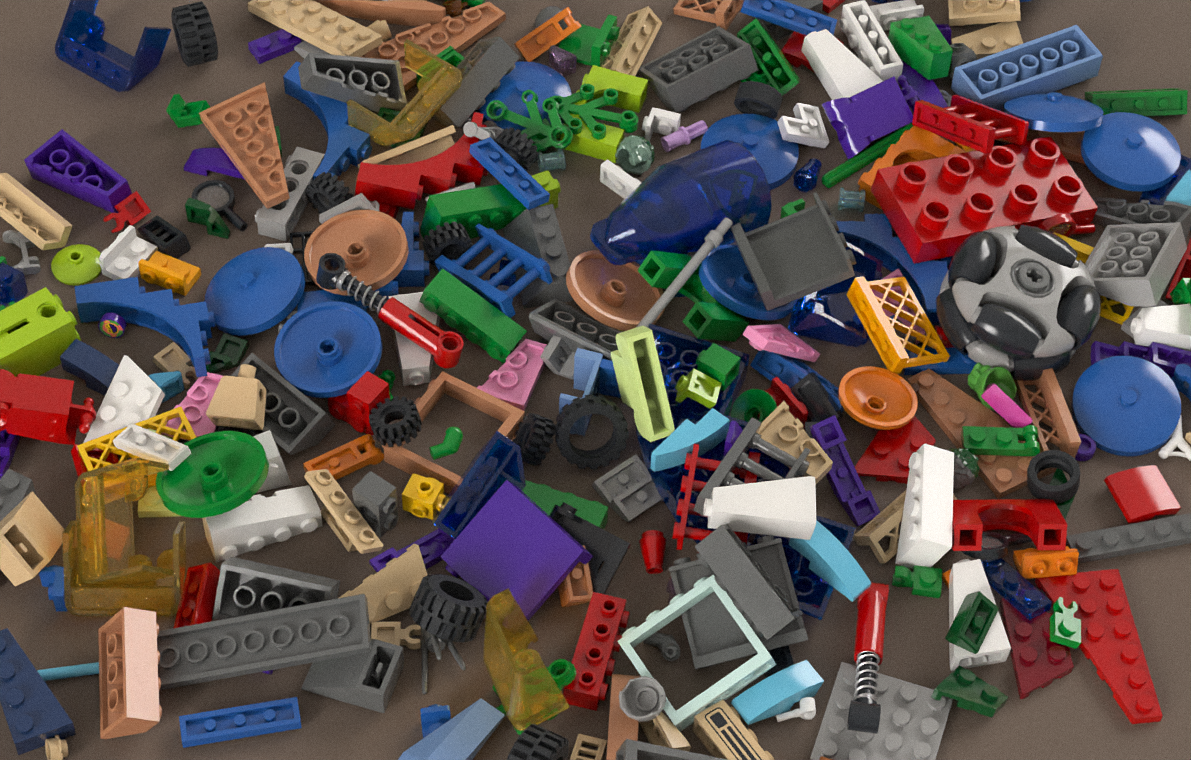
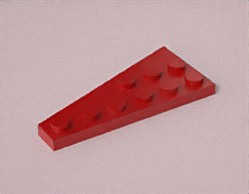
[1035,569,1163,724]

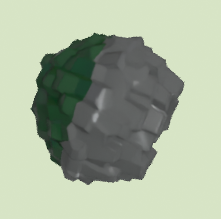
[945,448,980,489]

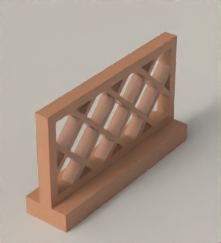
[673,0,744,30]

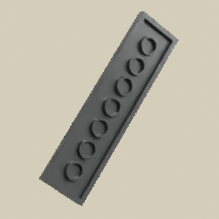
[157,594,372,690]

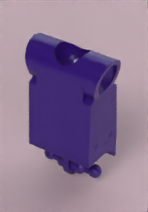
[822,75,919,159]

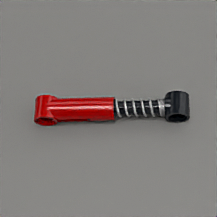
[316,253,464,369]
[847,582,889,734]

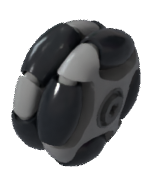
[936,224,1101,381]

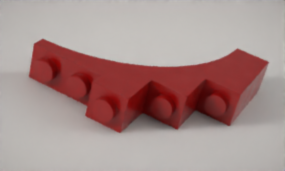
[354,112,488,210]

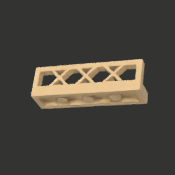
[601,6,662,76]
[357,125,456,169]
[0,173,73,250]
[853,490,957,564]

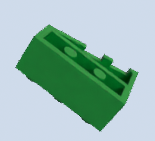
[888,16,953,80]

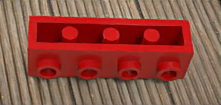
[563,592,630,711]

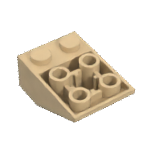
[0,491,68,586]

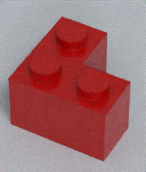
[327,371,390,436]

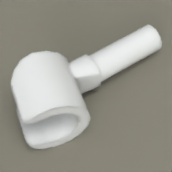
[776,697,816,722]

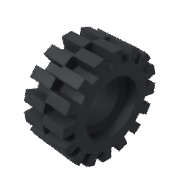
[494,128,539,172]
[306,172,353,214]
[422,222,473,268]
[369,396,422,447]
[512,413,555,466]

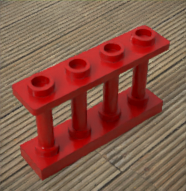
[912,95,1029,154]
[672,444,760,550]

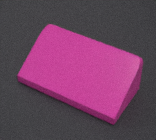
[981,383,1033,428]

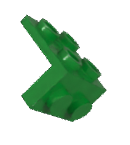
[558,14,620,67]

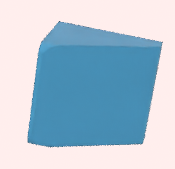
[148,371,184,403]

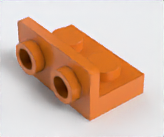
[1013,546,1079,579]

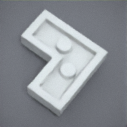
[778,103,829,148]

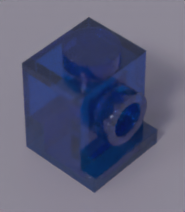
[0,262,28,306]

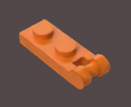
[514,7,582,62]
[303,434,384,480]

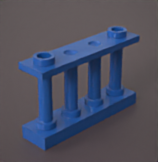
[435,224,553,318]

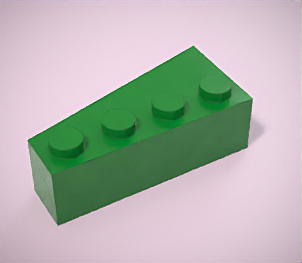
[419,184,527,241]

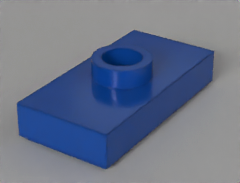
[599,359,621,398]

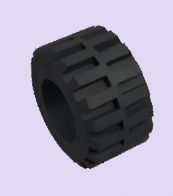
[171,1,218,67]
[409,574,489,642]
[507,723,569,760]

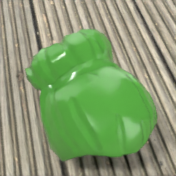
[968,362,1017,411]

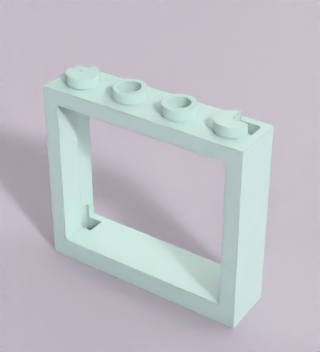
[618,575,776,732]

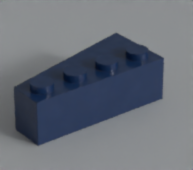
[0,628,76,755]

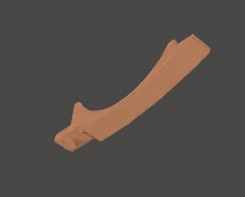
[313,0,446,27]

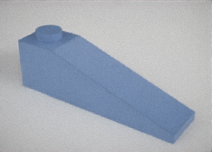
[398,698,505,760]

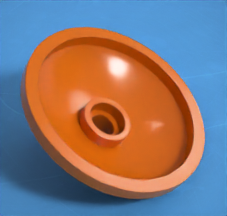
[838,366,918,430]

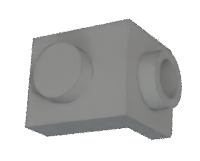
[540,335,575,380]

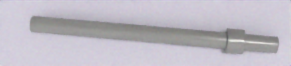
[635,217,733,328]

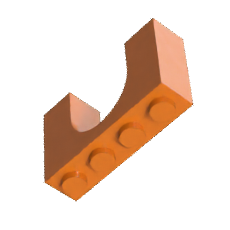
[858,126,965,210]

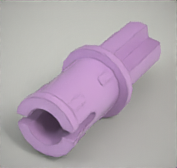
[661,120,708,152]

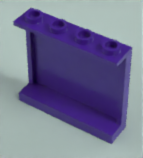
[441,480,593,634]

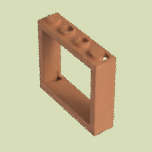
[382,371,525,503]

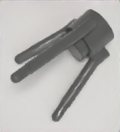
[421,628,467,695]

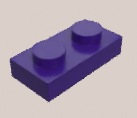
[248,29,302,64]

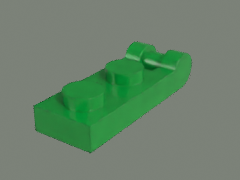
[961,425,1040,456]

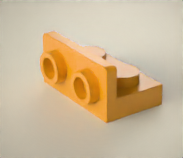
[138,251,201,296]

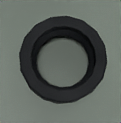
[734,81,783,119]
[1027,450,1080,503]

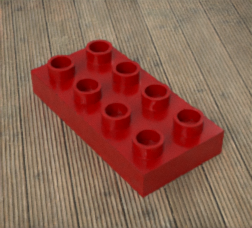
[871,136,1098,264]

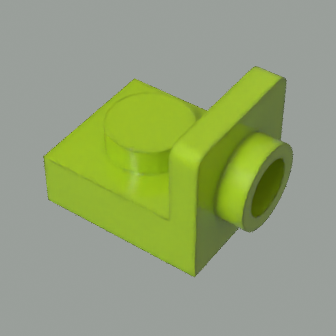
[675,369,722,409]

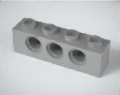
[255,147,325,242]

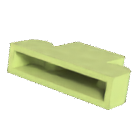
[611,326,675,442]

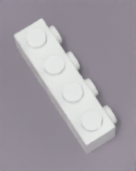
[839,0,903,85]

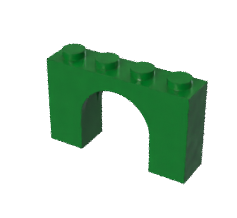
[637,250,750,342]

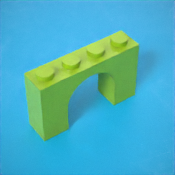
[560,65,648,163]

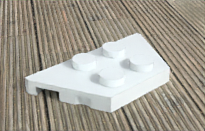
[83,355,165,446]

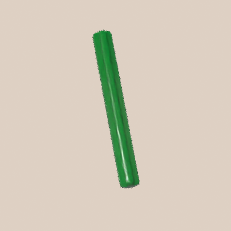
[821,122,914,188]

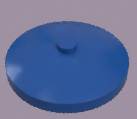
[476,61,572,131]
[1004,92,1103,132]
[1081,112,1181,192]
[700,114,799,193]
[698,245,798,320]
[204,247,305,336]
[274,301,382,398]
[1071,356,1181,456]

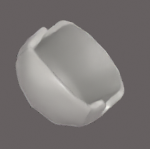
[619,676,666,722]

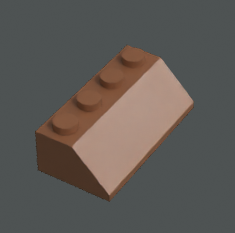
[98,607,162,739]

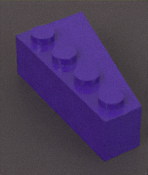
[24,129,132,213]

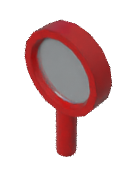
[1037,213,1095,237]

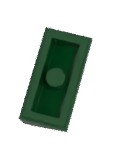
[945,591,999,654]

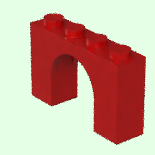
[952,499,1067,551]

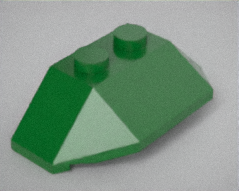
[737,19,799,96]

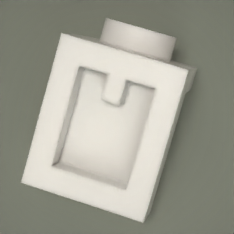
[642,107,681,141]

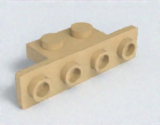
[304,469,384,554]

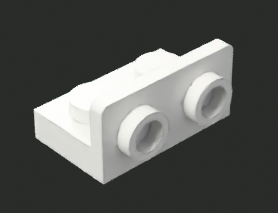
[869,0,924,31]
[99,225,158,280]

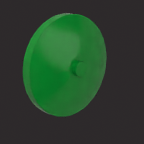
[156,431,269,518]

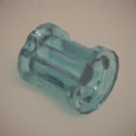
[537,149,566,173]
[838,187,865,212]

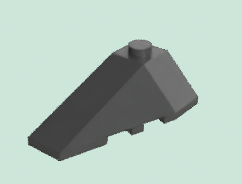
[1092,197,1191,242]

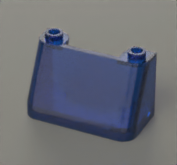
[788,242,883,347]

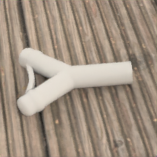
[1158,415,1191,461]

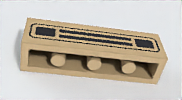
[693,699,774,760]

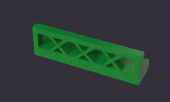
[1085,88,1188,116]

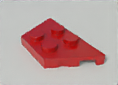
[855,416,936,484]

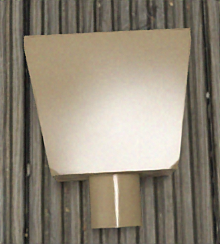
[206,364,266,430]

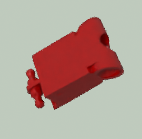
[0,369,96,445]

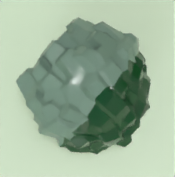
[615,135,655,175]

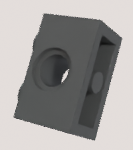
[352,471,399,537]

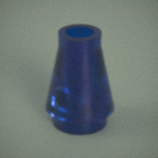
[793,158,822,192]

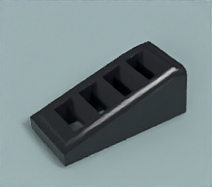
[137,215,191,259]

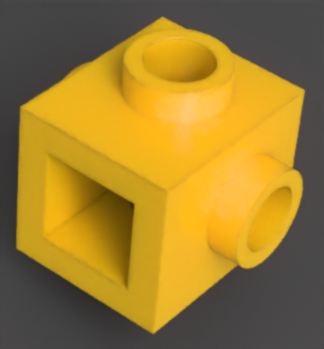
[402,473,447,520]

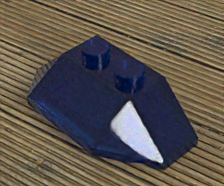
[433,431,526,539]

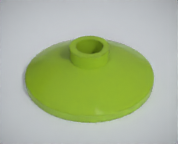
[51,244,102,286]

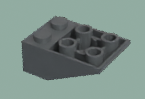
[302,639,404,713]

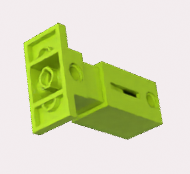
[0,287,81,377]

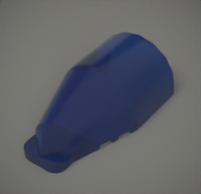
[590,140,772,266]

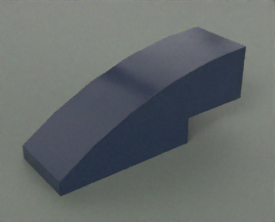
[60,339,119,396]

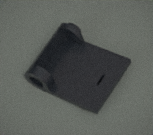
[549,502,631,594]

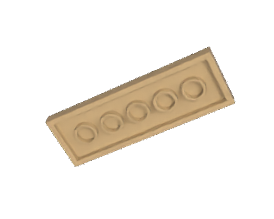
[248,0,383,57]

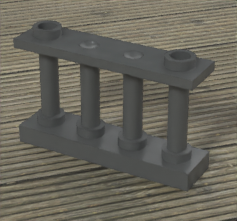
[693,418,810,544]

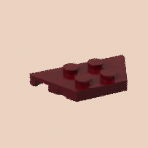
[1000,598,1074,699]

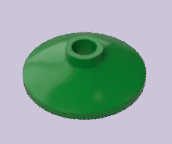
[730,389,777,430]

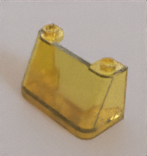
[483,588,570,731]

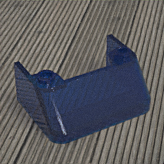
[55,0,171,92]

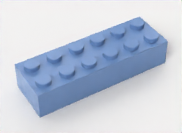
[951,25,1103,111]

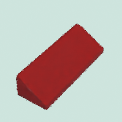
[173,562,220,628]

